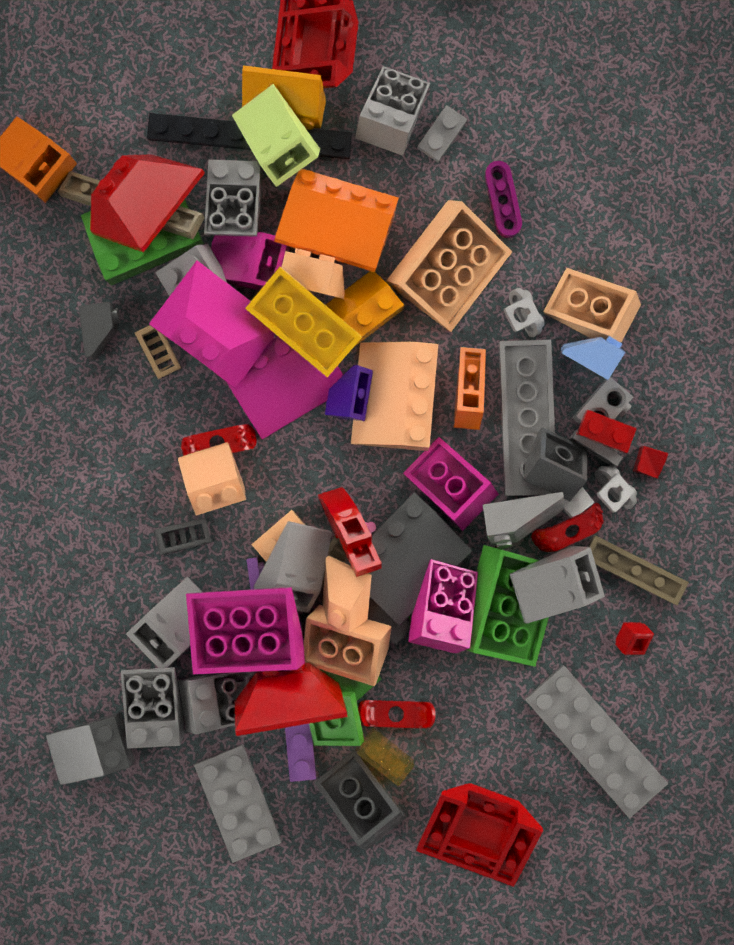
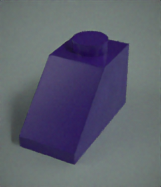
[325,365,373,421]

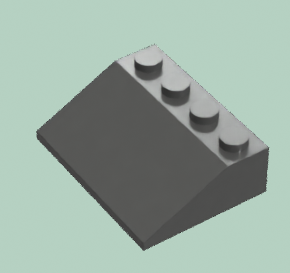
[345,492,472,626]

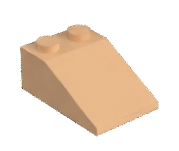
[543,268,641,342]

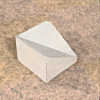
[564,487,595,518]

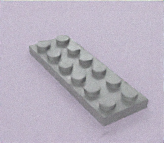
[499,339,555,496]
[525,665,668,819]

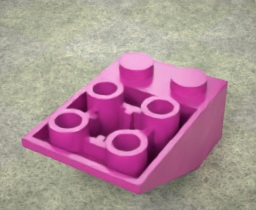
[211,232,290,291]
[408,559,478,654]

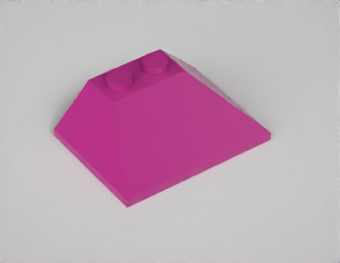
[149,261,276,389]

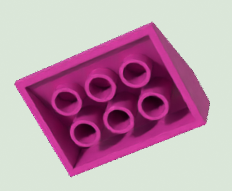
[227,336,343,440]
[186,587,305,674]

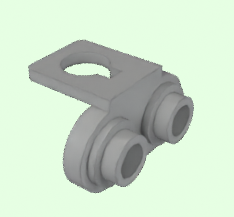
[504,288,545,337]
[595,465,637,513]

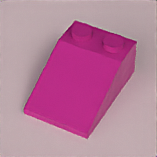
[403,437,499,531]

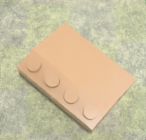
[386,200,512,332]
[351,342,438,451]

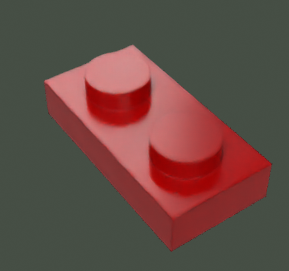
[576,410,637,453]

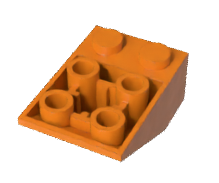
[0,116,77,203]

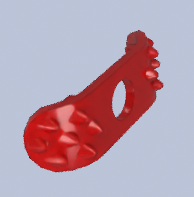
[181,424,257,456]
[531,503,604,552]
[358,700,436,729]

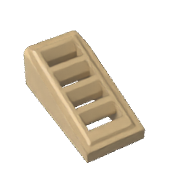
[135,325,181,379]

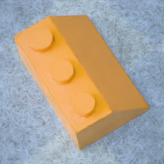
[242,65,326,130]
[326,271,404,349]

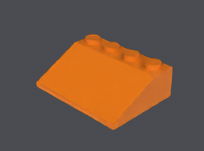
[274,169,399,272]

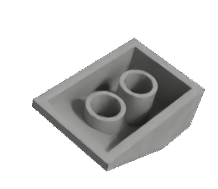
[483,492,565,549]

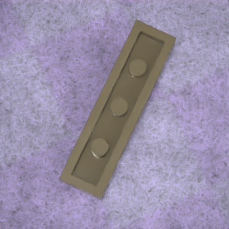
[588,535,689,606]

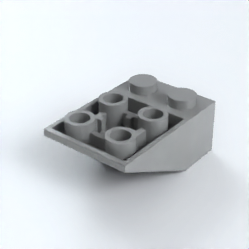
[355,66,430,156]
[204,160,263,237]
[155,244,227,296]
[254,521,332,613]
[510,546,605,624]
[126,577,202,668]
[121,667,184,748]
[178,672,256,735]

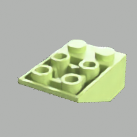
[232,84,320,187]

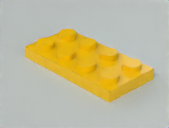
[245,267,362,377]

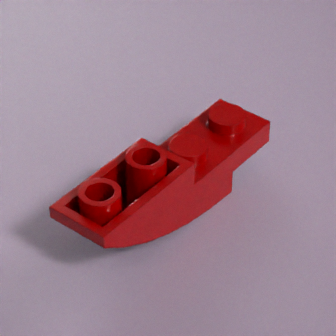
[318,487,382,577]

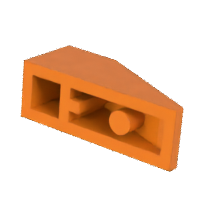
[454,347,486,430]

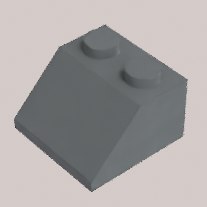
[524,427,587,502]

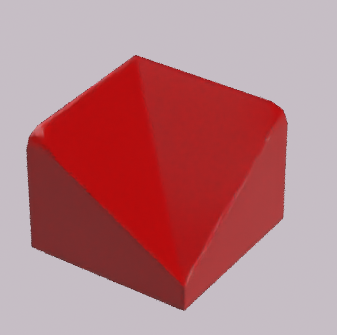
[633,446,668,479]
[615,622,654,655]

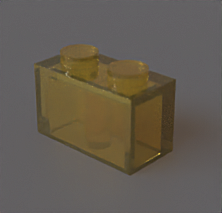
[357,727,415,786]

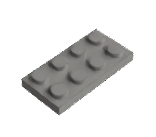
[194,744,282,863]

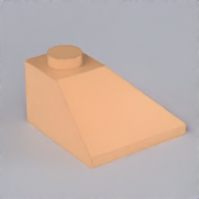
[322,556,372,634]

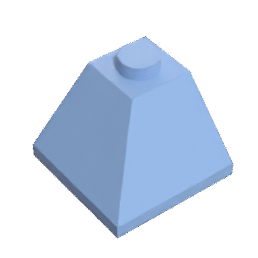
[561,336,625,380]

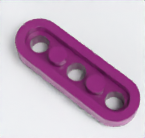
[485,161,522,238]

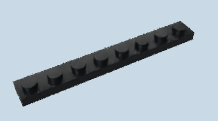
[147,113,352,160]

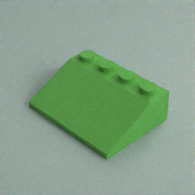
[81,199,204,286]
[466,545,549,667]

